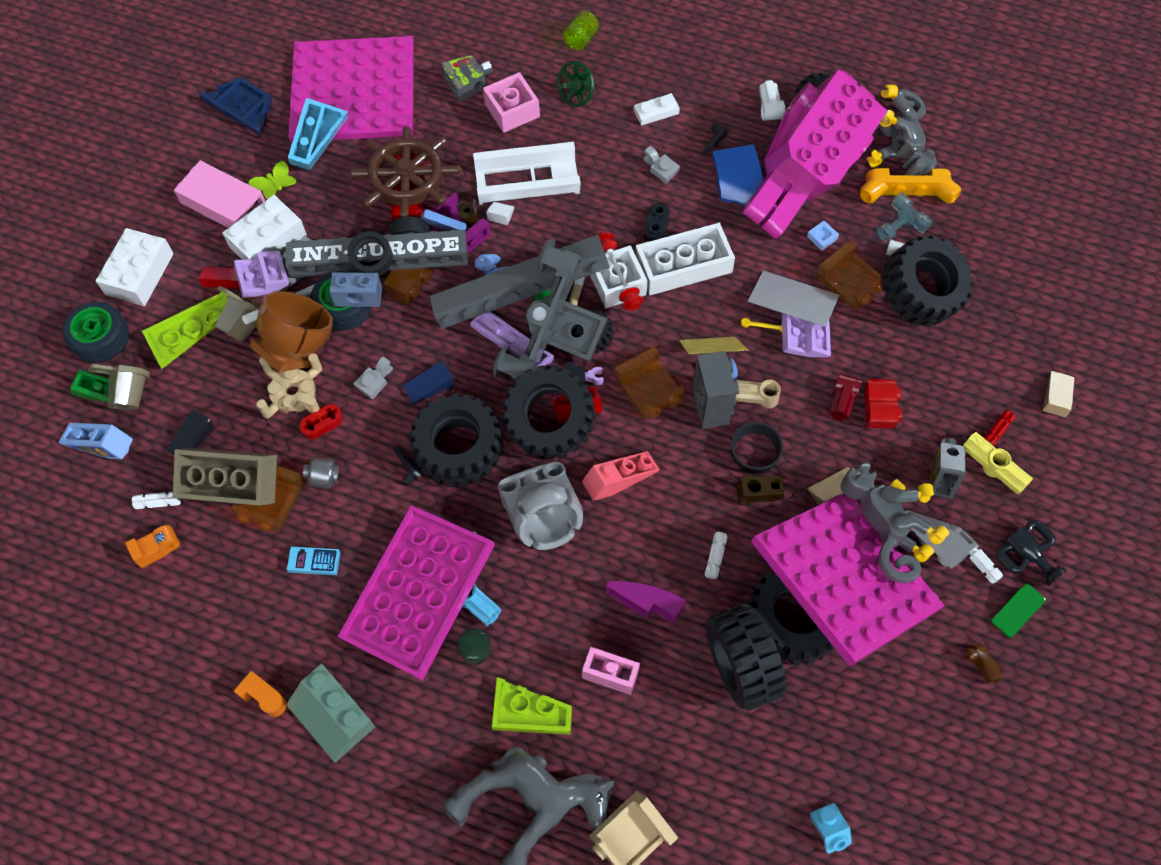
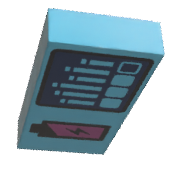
[287,547,341,575]

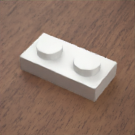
[634,93,680,126]

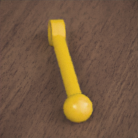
[741,318,782,332]

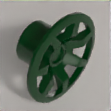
[557,61,595,107]

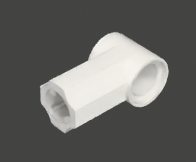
[759,80,785,121]

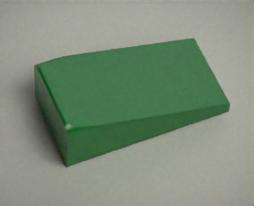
[70,369,109,403]
[990,583,1046,639]

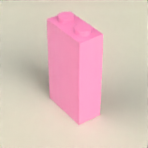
[174,160,265,228]

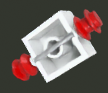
[590,232,647,311]

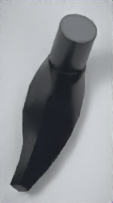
[702,123,729,155]
[392,446,421,485]

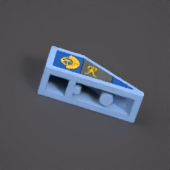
[58,423,133,459]

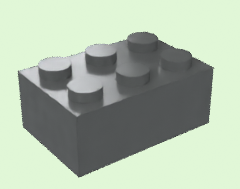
[692,351,739,429]

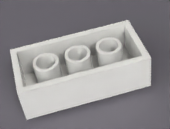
[636,223,735,296]

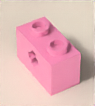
[582,647,640,695]

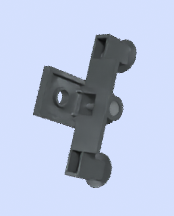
[493,239,608,379]

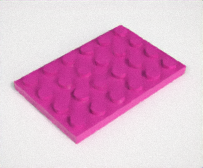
[338,505,495,680]

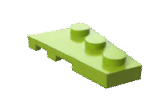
[492,677,572,735]

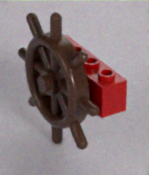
[349,126,461,221]

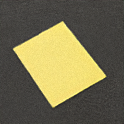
[679,337,748,354]

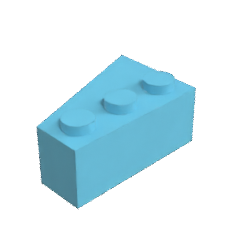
[288,98,348,170]

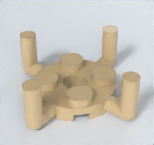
[257,353,322,419]

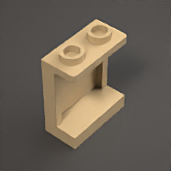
[589,791,678,865]

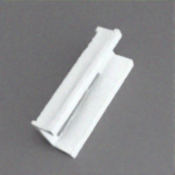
[473,142,580,205]

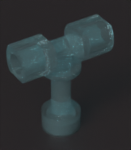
[877,192,933,242]

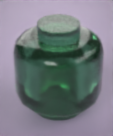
[457,629,492,665]

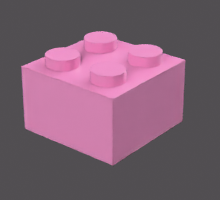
[483,72,540,133]

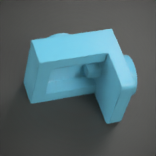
[810,803,852,854]

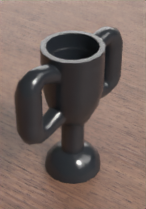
[996,520,1067,587]

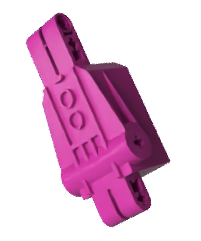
[742,69,887,239]

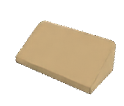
[808,467,850,505]

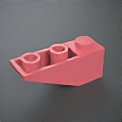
[582,451,659,501]

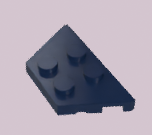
[199,77,272,135]

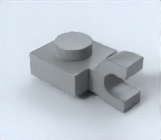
[643,146,680,184]
[354,357,393,400]

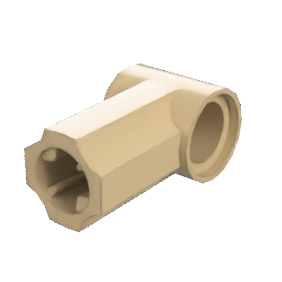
[736,380,781,408]

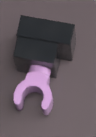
[566,362,603,385]

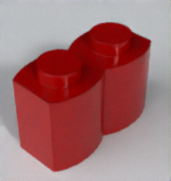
[864,379,902,429]

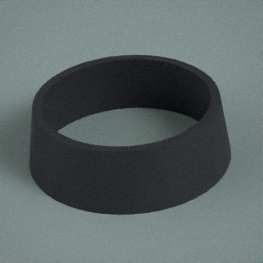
[731,422,783,474]

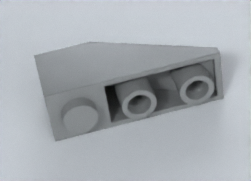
[904,510,978,569]

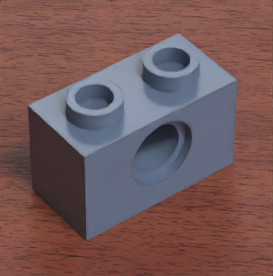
[330,273,382,307]

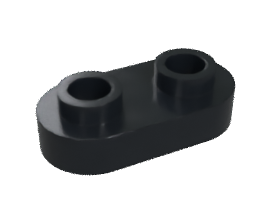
[644,203,670,242]

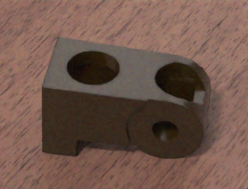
[735,476,785,506]

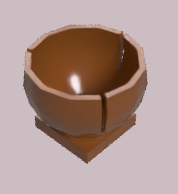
[250,291,333,373]

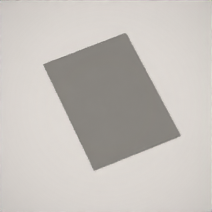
[748,271,839,327]

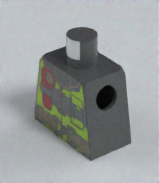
[441,55,493,103]
[929,438,965,499]

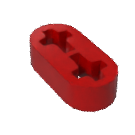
[300,404,343,439]

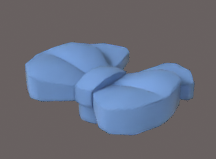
[475,254,508,276]

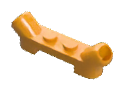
[859,168,961,204]

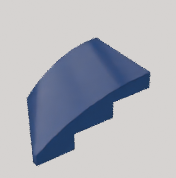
[712,144,763,206]

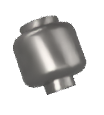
[303,456,339,489]

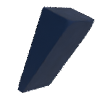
[403,361,454,405]

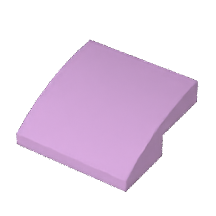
[234,251,289,298]
[782,313,831,358]

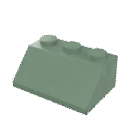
[287,664,375,763]

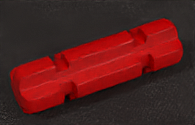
[984,410,1016,446]

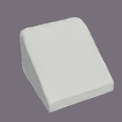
[486,202,514,225]

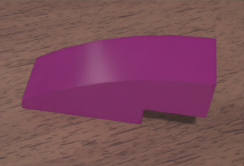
[606,581,686,624]

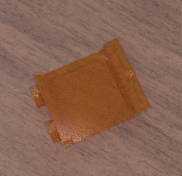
[816,240,884,310]
[615,347,684,420]
[231,465,305,532]

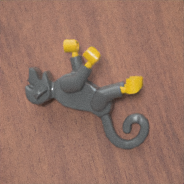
[867,85,937,176]
[840,461,949,583]

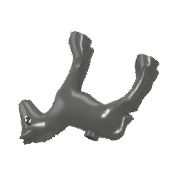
[441,747,614,865]

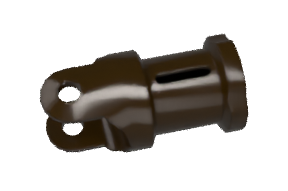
[457,198,479,231]

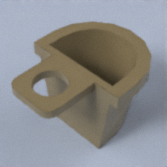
[215,286,259,343]
[88,364,150,410]

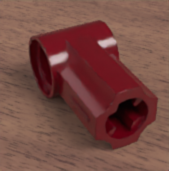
[829,373,862,421]

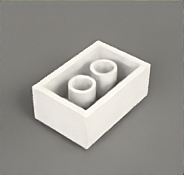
[222,195,306,260]
[96,228,174,307]

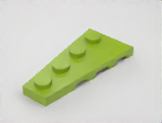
[142,292,228,369]

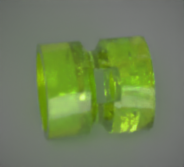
[563,11,600,50]

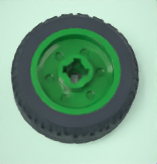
[311,271,372,331]
[63,301,129,363]

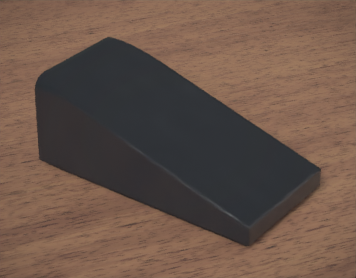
[166,409,215,456]

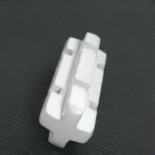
[132,491,181,509]
[705,532,728,579]
[970,546,1003,584]

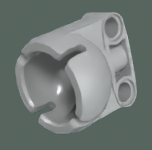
[498,462,583,550]

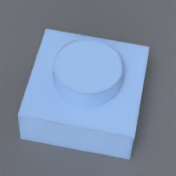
[807,221,839,251]

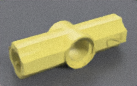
[963,432,1033,495]

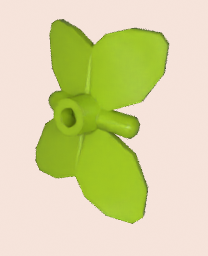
[249,161,296,199]

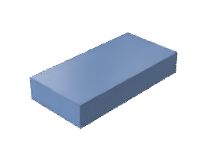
[419,210,467,231]

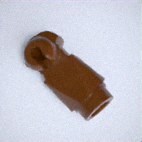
[964,644,1003,684]

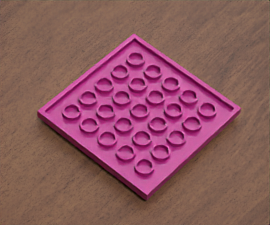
[289,36,414,142]
[751,494,945,667]

